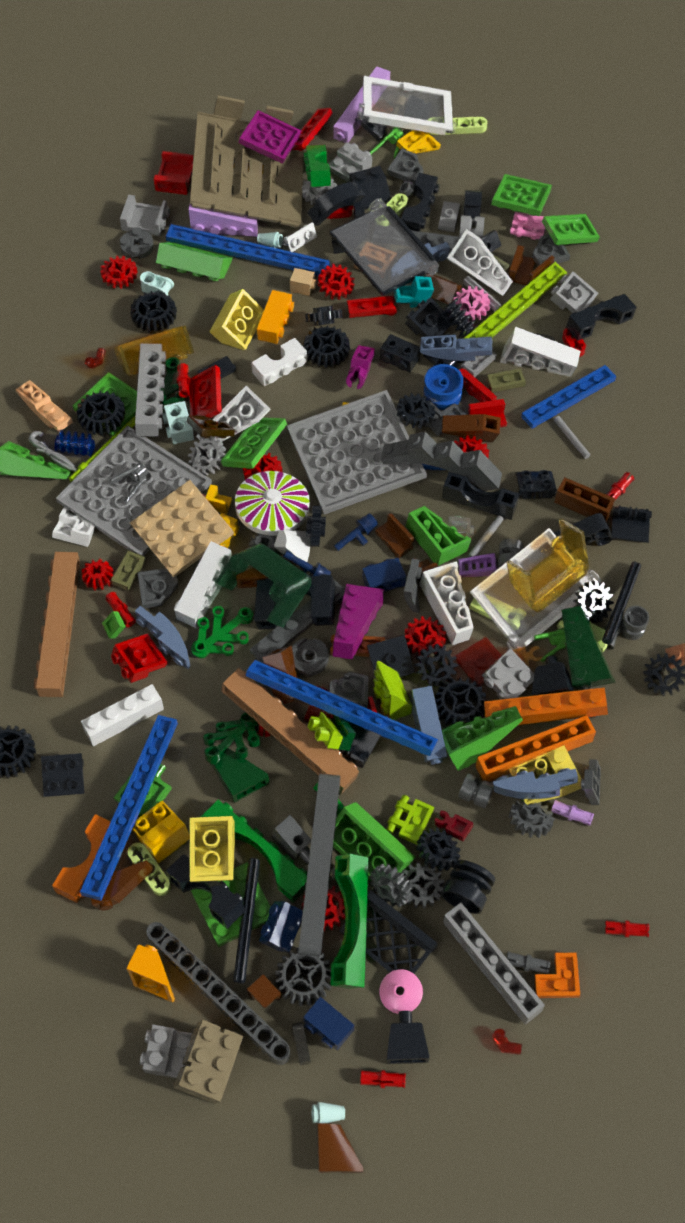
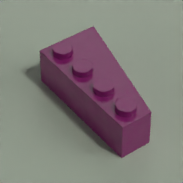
[333,584,384,659]

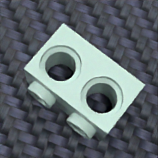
[162,401,194,444]

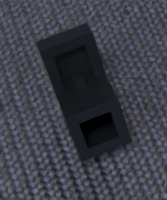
[463,190,482,219]

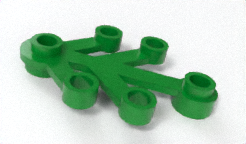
[191,606,253,658]

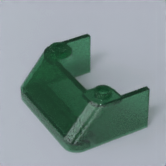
[215,543,311,628]

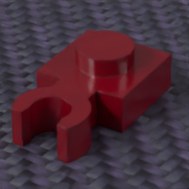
[435,810,473,842]

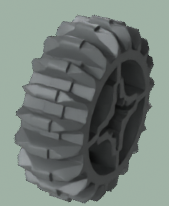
[275,947,331,1006]

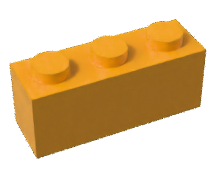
[257,290,294,344]

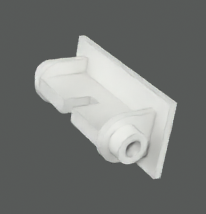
[282,222,317,252]

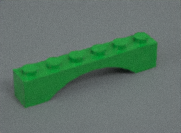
[201,799,308,903]
[331,854,368,989]

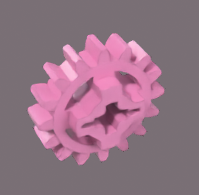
[453,286,490,320]

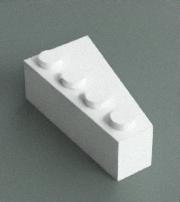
[500,327,580,377]
[174,541,233,628]

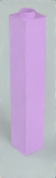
[334,66,390,143]

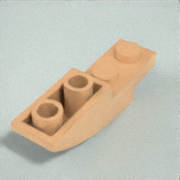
[15,380,73,432]

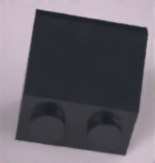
[349,166,391,210]

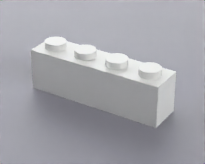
[81,684,164,746]

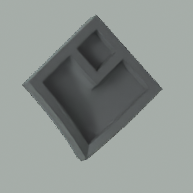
[404,558,422,613]

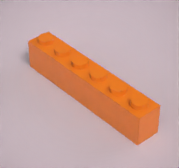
[484,687,608,725]
[475,715,596,782]

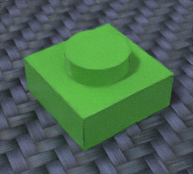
[102,611,126,639]

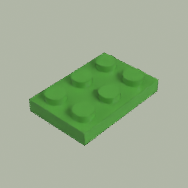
[542,214,600,245]

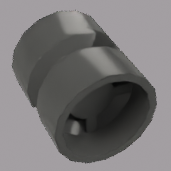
[498,539,523,574]
[620,605,649,640]
[458,773,493,809]

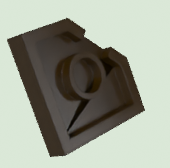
[187,415,235,438]

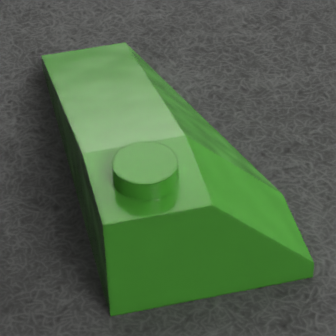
[0,441,72,479]
[442,706,523,771]

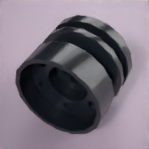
[441,860,496,914]

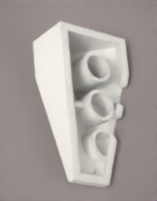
[447,229,513,296]
[196,386,271,442]

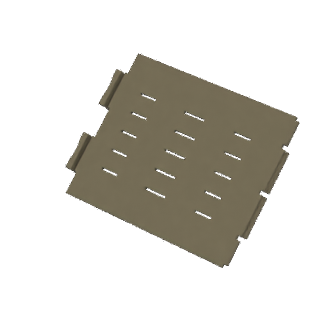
[190,95,303,227]

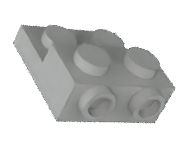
[329,142,372,182]
[550,271,598,313]
[482,648,534,700]
[140,1025,193,1078]

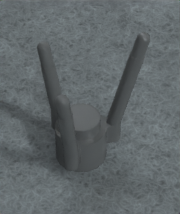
[110,463,148,503]

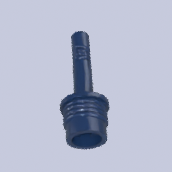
[334,513,378,551]
[283,551,331,577]

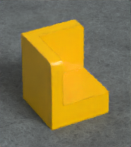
[205,485,232,514]

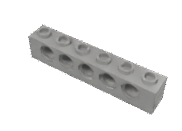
[135,344,166,436]
[443,903,545,1025]

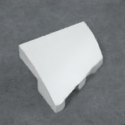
[52,507,95,547]
[274,530,310,562]

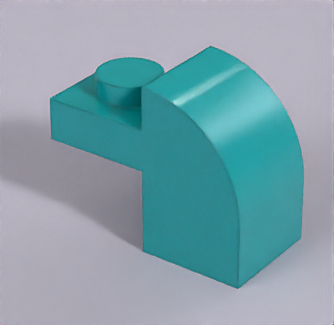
[394,276,434,308]

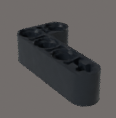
[537,513,613,562]

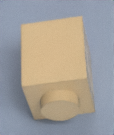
[290,268,317,296]

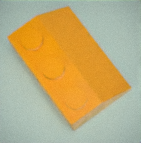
[126,944,175,1003]

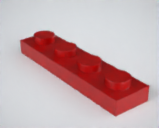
[291,108,333,151]

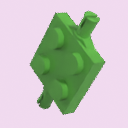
[114,764,171,816]

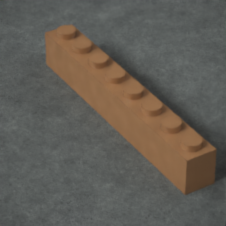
[34,552,80,697]
[221,668,359,795]

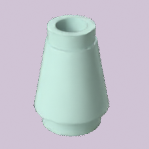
[257,232,283,248]
[311,1102,345,1124]

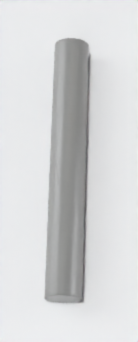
[554,416,591,459]
[468,515,504,557]

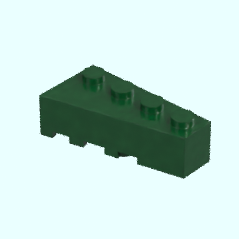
[561,606,616,690]

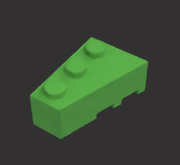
[405,506,471,566]

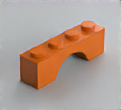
[52,814,111,903]

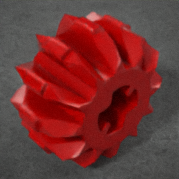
[81,558,114,591]

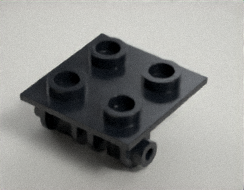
[516,470,557,499]
[611,505,652,543]
[338,721,381,768]
[41,753,85,797]

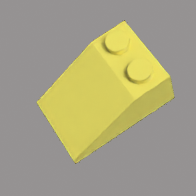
[190,816,235,882]

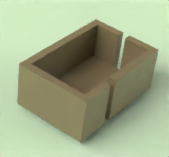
[173,1020,243,1104]

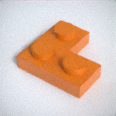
[534,953,580,998]

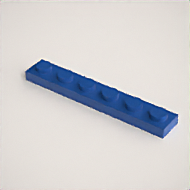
[521,365,616,429]

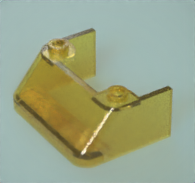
[113,325,194,376]
[506,518,589,612]

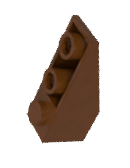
[441,414,501,443]

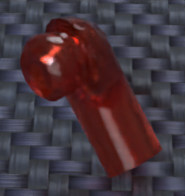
[85,348,106,369]
[492,1028,522,1055]

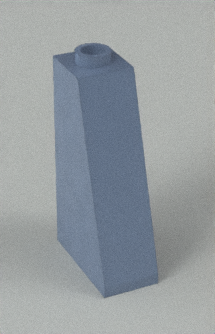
[408,686,447,765]

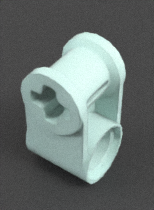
[140,271,174,296]

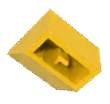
[132,800,190,863]

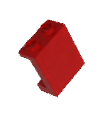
[154,151,194,195]

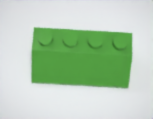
[156,242,233,281]
[333,802,416,882]

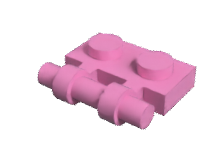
[510,212,545,240]

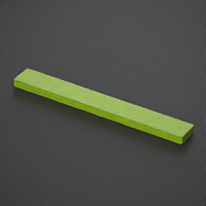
[463,262,567,339]

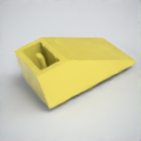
[509,746,581,805]

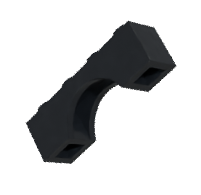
[401,172,440,232]
[566,294,637,341]
[442,471,519,520]
[165,854,245,929]

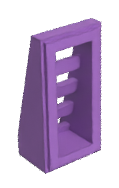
[458,553,498,577]

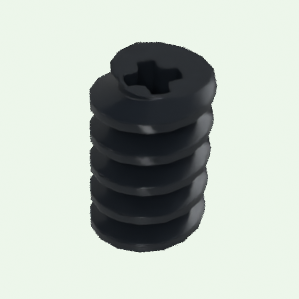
[442,298,478,337]

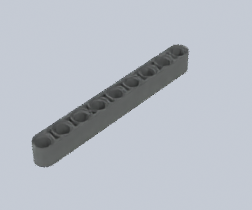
[299,773,340,956]
[146,922,290,1065]

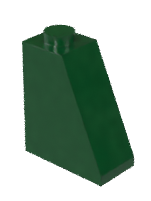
[211,748,269,803]

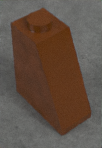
[263,646,297,704]

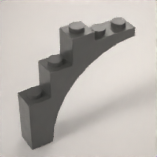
[380,432,502,491]

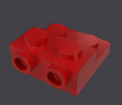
[111,633,167,683]

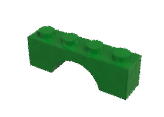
[303,145,331,187]

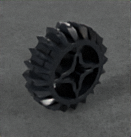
[130,291,177,333]
[303,325,350,369]
[76,390,126,436]
[435,677,487,725]
[0,725,36,779]

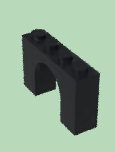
[254,574,336,630]

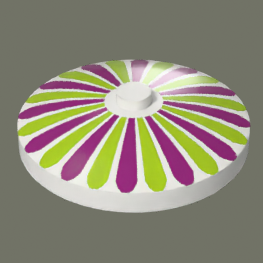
[235,471,309,536]

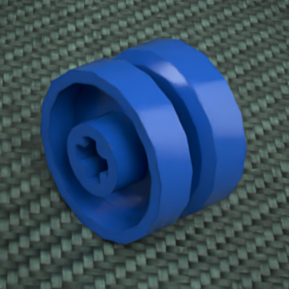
[423,364,463,410]

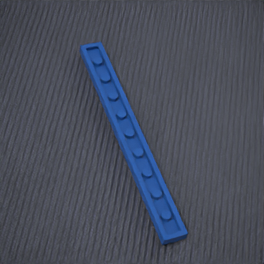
[166,224,330,276]
[246,660,438,756]
[80,715,178,901]

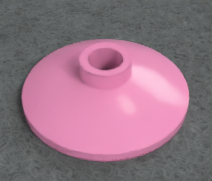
[379,969,423,1014]

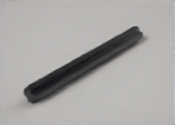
[602,561,641,645]
[233,858,260,984]

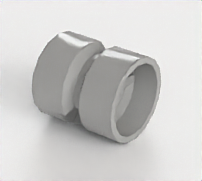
[459,215,485,238]

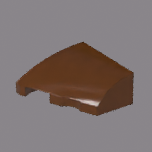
[318,1124,363,1173]

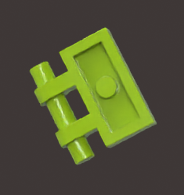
[386,795,434,845]

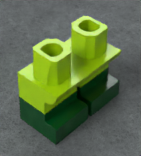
[308,712,356,751]

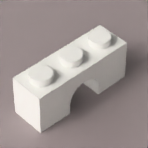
[252,338,307,387]

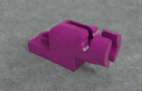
[346,345,375,389]

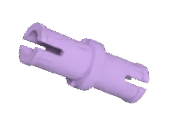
[551,800,594,826]

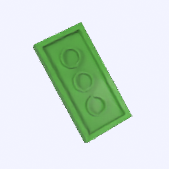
[221,417,287,469]

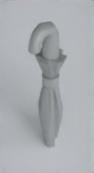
[28,431,77,472]

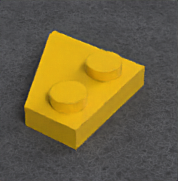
[396,130,441,154]

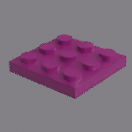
[238,110,301,164]

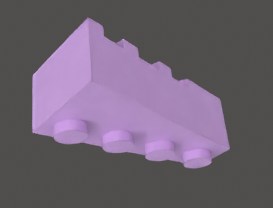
[189,204,259,237]

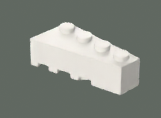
[419,561,474,645]

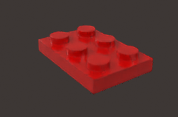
[189,365,222,418]

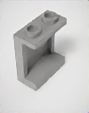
[120,194,170,236]

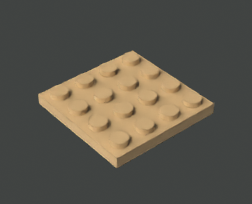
[130,480,234,578]

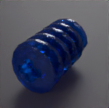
[54,429,95,457]

